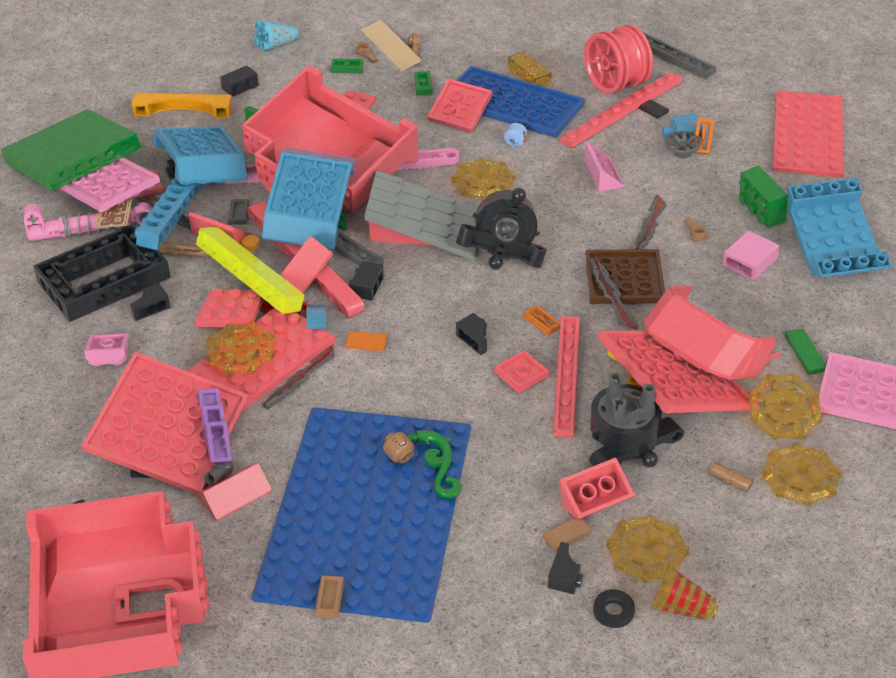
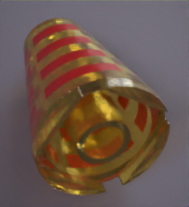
[651,566,719,620]

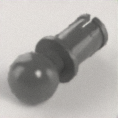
[204,462,234,485]

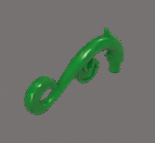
[406,430,462,499]

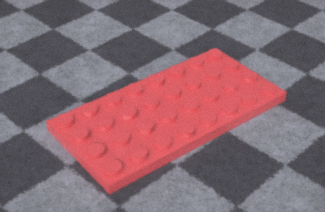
[773,90,843,178]
[187,308,336,411]

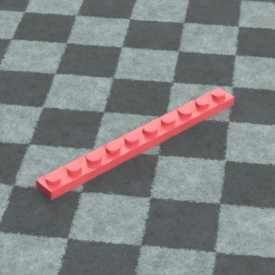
[560,72,682,148]

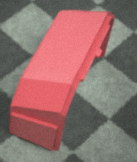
[644,285,776,380]

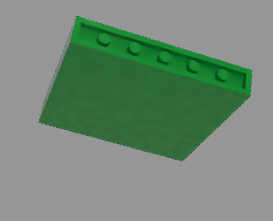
[1,109,141,191]

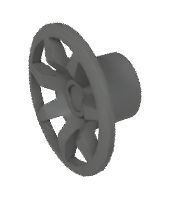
[665,131,702,159]

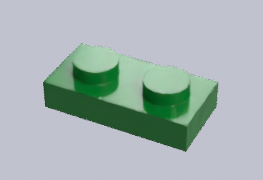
[331,59,364,73]
[414,71,433,95]

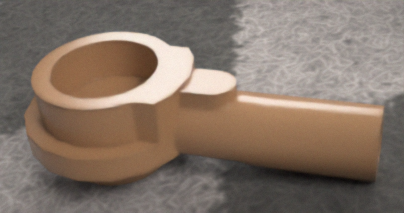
[408,33,419,57]
[356,42,378,63]
[684,217,708,241]

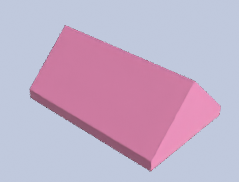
[584,141,625,191]

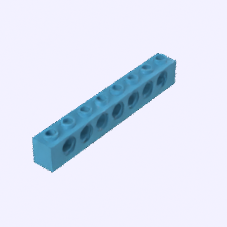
[134,178,203,250]

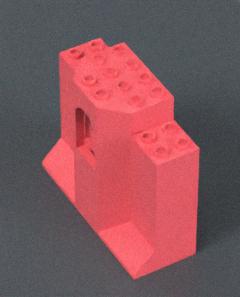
[242,65,418,213]
[23,491,209,678]

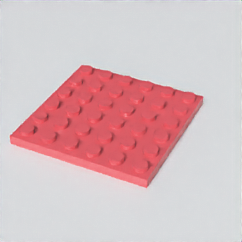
[597,331,757,414]
[82,352,249,494]

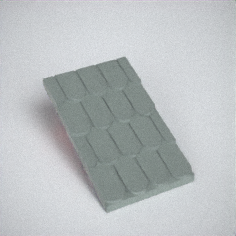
[365,171,477,260]

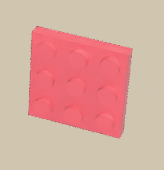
[427,79,493,133]
[195,289,265,328]

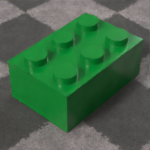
[738,165,788,228]

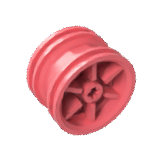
[584,24,653,94]

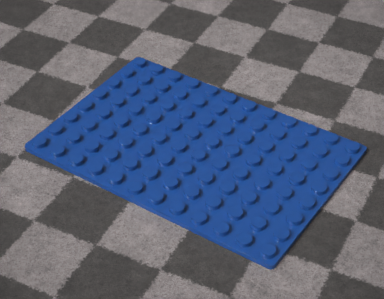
[252,407,471,623]

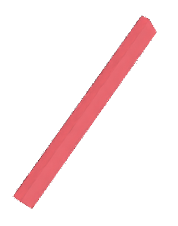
[553,316,580,437]

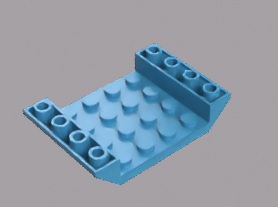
[151,126,247,185]
[262,147,357,251]
[787,177,892,278]

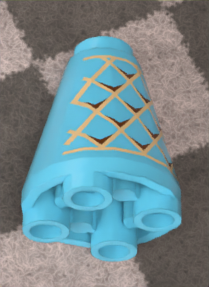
[254,20,298,51]

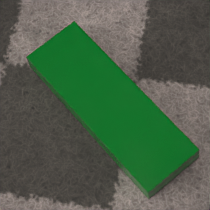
[785,328,826,375]

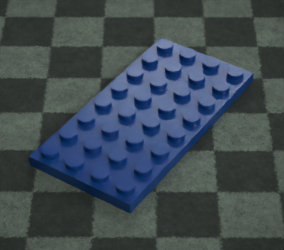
[456,66,585,137]

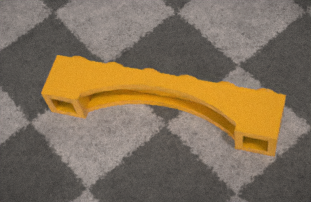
[132,93,233,118]

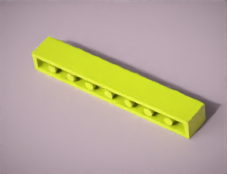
[196,227,305,314]

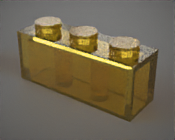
[508,51,552,87]

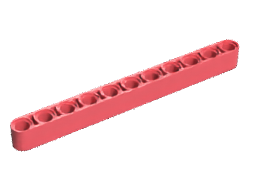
[247,201,364,318]

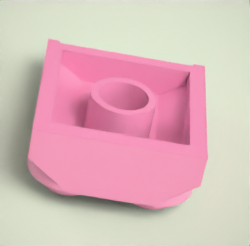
[84,333,129,367]

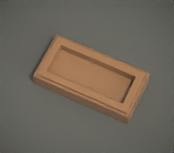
[543,517,592,552]
[315,576,345,618]

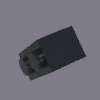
[220,65,259,97]
[349,261,384,301]

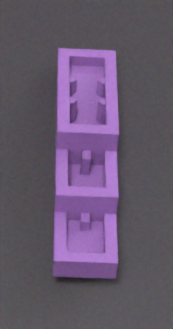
[197,388,232,464]

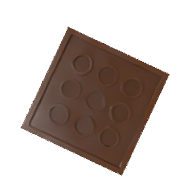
[585,249,665,304]

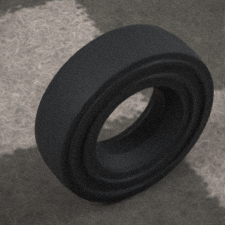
[593,589,635,628]

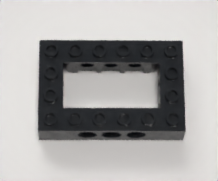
[33,224,171,322]

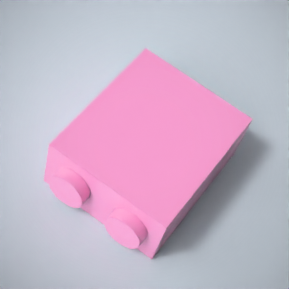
[722,231,780,280]

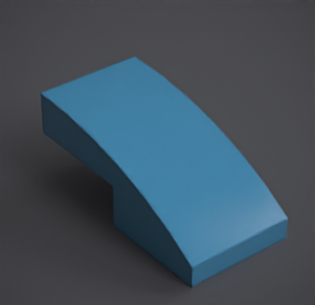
[307,305,326,329]

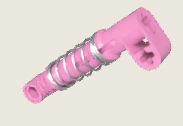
[24,202,152,242]

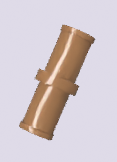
[709,461,753,492]

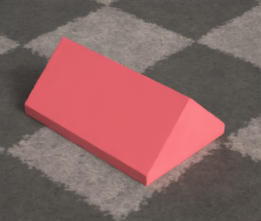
[189,212,251,245]
[280,236,333,293]
[559,458,635,520]
[195,463,272,521]

